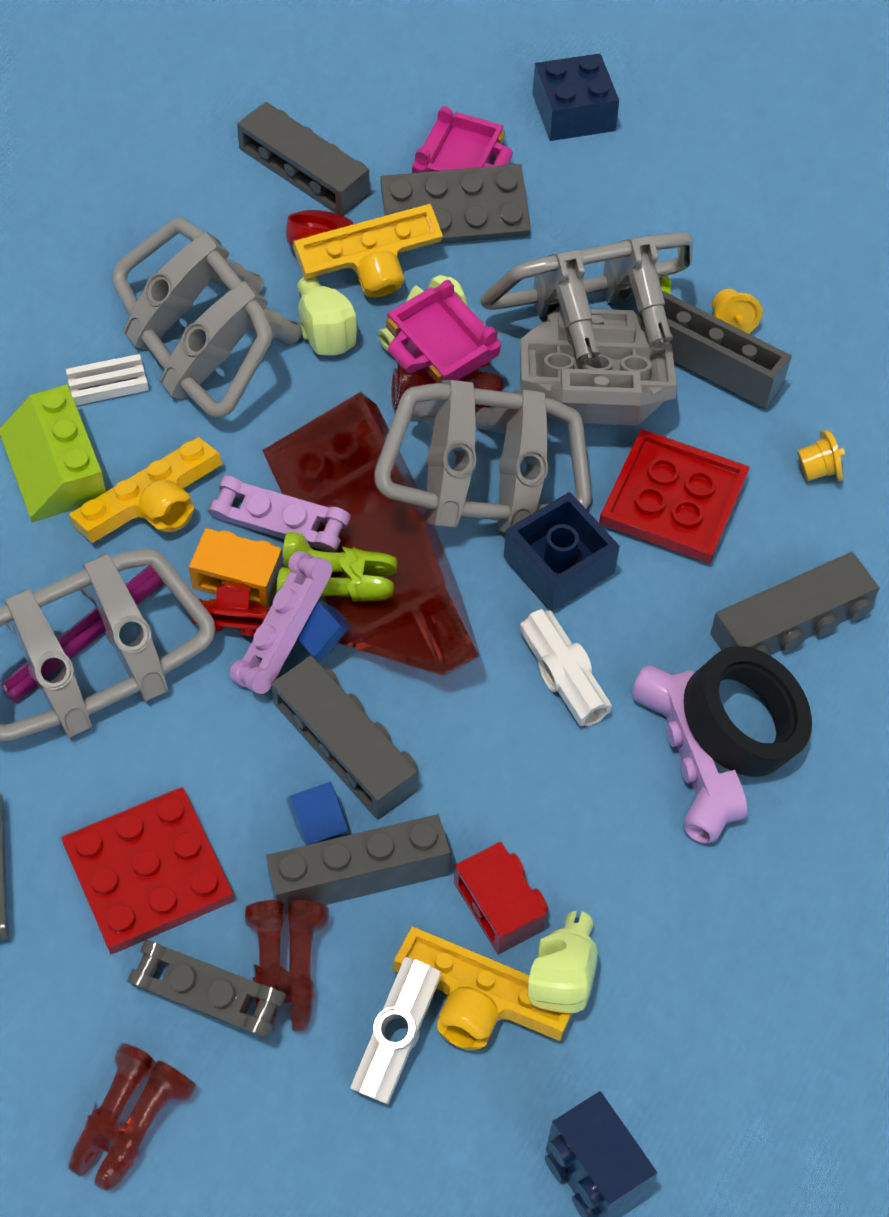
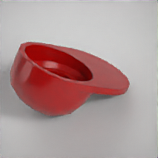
[285,210,353,248]

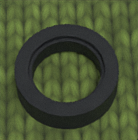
[683,646,812,777]

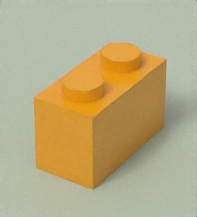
[189,528,284,607]

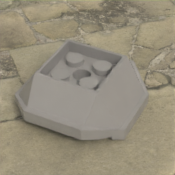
[520,308,677,426]

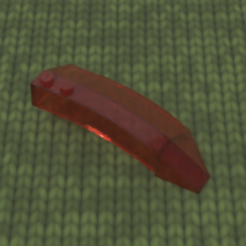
[262,392,480,676]

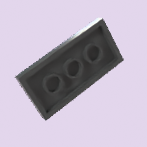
[380,164,531,244]

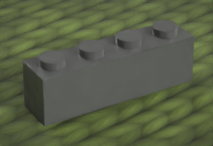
[237,102,370,216]
[641,290,792,409]
[710,551,880,656]
[271,655,419,820]
[266,814,451,917]

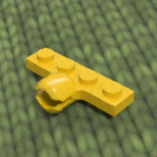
[293,203,443,298]
[68,436,223,543]
[392,926,573,1051]

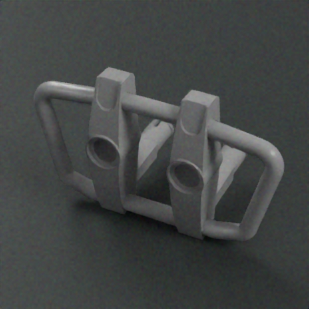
[112,217,301,418]
[480,232,693,361]
[374,380,591,532]
[0,549,215,742]

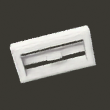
[65,354,149,406]

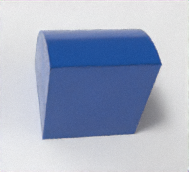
[297,599,351,660]
[286,782,348,845]

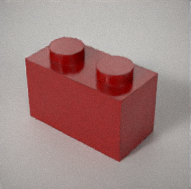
[454,841,548,955]

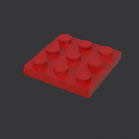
[599,429,750,564]
[61,787,235,955]

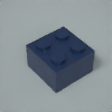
[532,53,619,141]
[503,492,620,611]
[545,1091,658,1217]

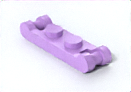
[208,475,351,553]
[229,551,332,694]

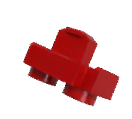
[192,582,271,636]

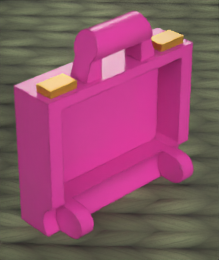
[412,106,513,173]
[386,280,502,383]

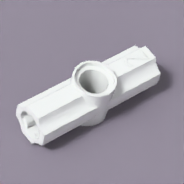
[519,609,612,727]
[350,957,442,1105]

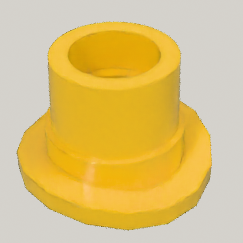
[712,288,763,334]
[797,429,845,482]

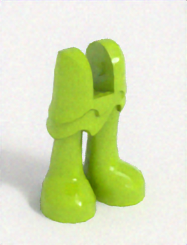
[277,531,398,602]

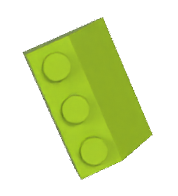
[0,384,106,523]

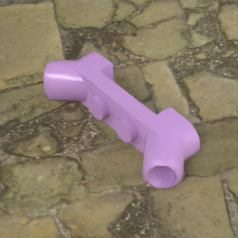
[632,665,748,844]

